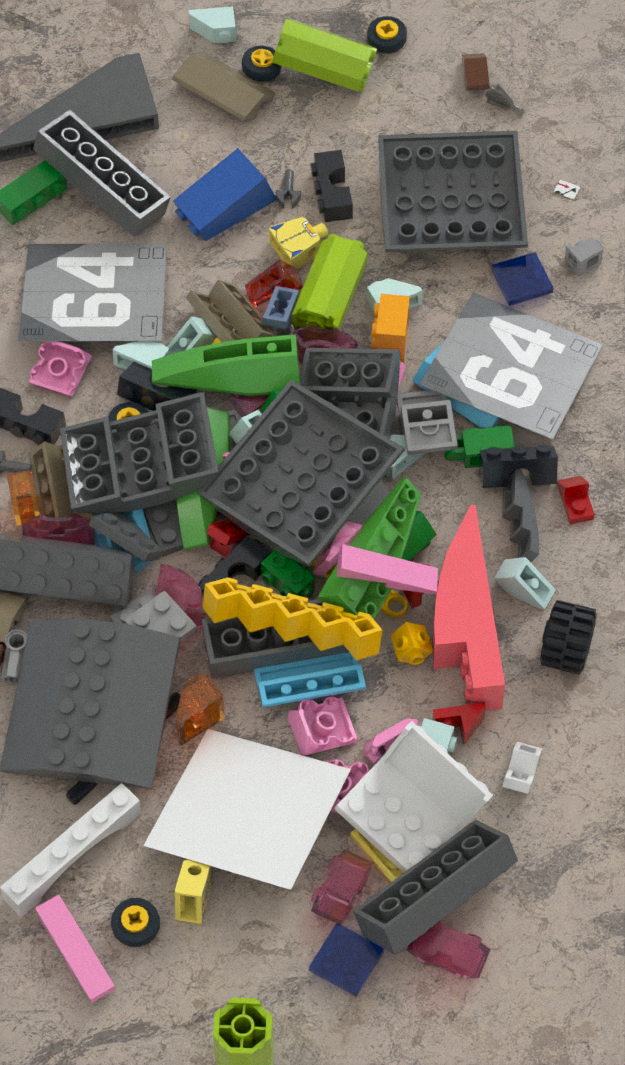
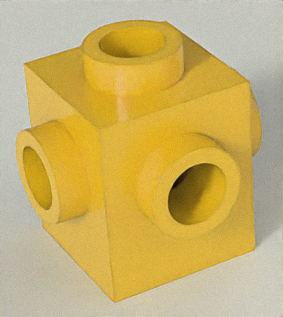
[390,622,433,665]

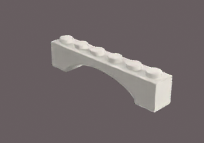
[0,783,142,918]

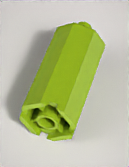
[272,18,377,93]
[292,234,367,343]
[213,997,275,1065]

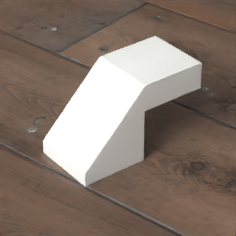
[502,742,542,794]

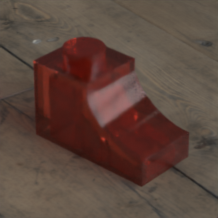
[245,259,303,307]

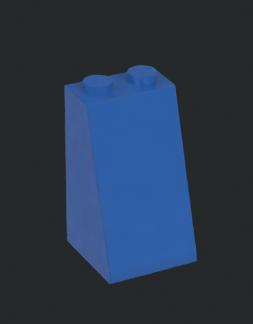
[173,148,277,241]

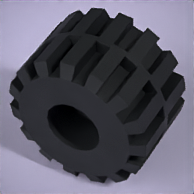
[540,600,597,675]

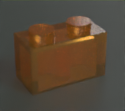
[7,470,41,526]

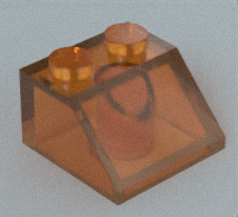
[176,672,225,746]

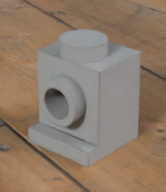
[565,237,603,276]

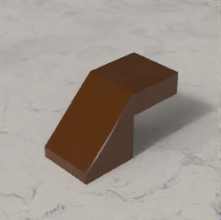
[462,53,490,90]

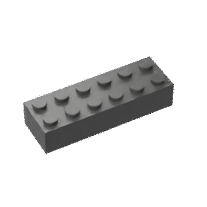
[33,110,171,237]
[0,533,135,606]
[201,599,349,679]
[353,819,518,955]

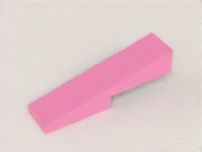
[337,544,438,594]
[35,895,116,1003]

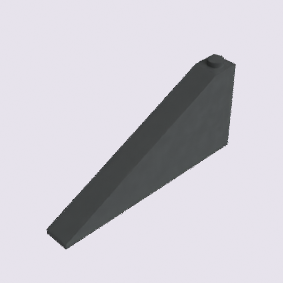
[0,53,159,162]

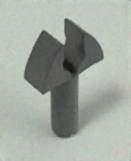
[276,169,301,209]
[0,451,32,474]

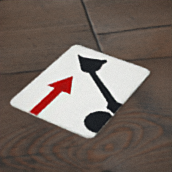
[554,180,580,199]

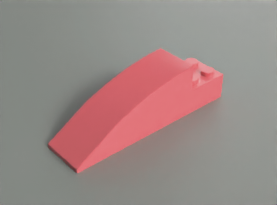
[432,505,505,711]

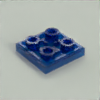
[491,252,554,306]
[309,923,384,997]

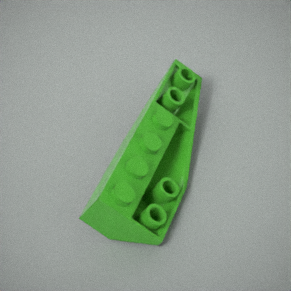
[152,334,300,396]
[176,408,230,551]
[317,478,422,620]

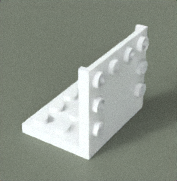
[334,721,493,873]

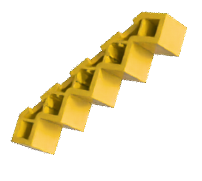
[203,578,382,661]

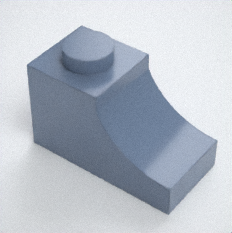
[263,286,299,329]

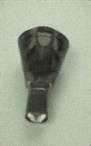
[485,84,525,118]

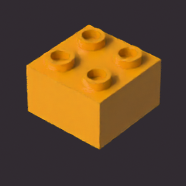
[371,294,410,363]

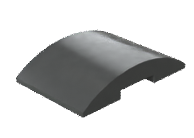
[300,348,400,439]
[60,392,219,514]

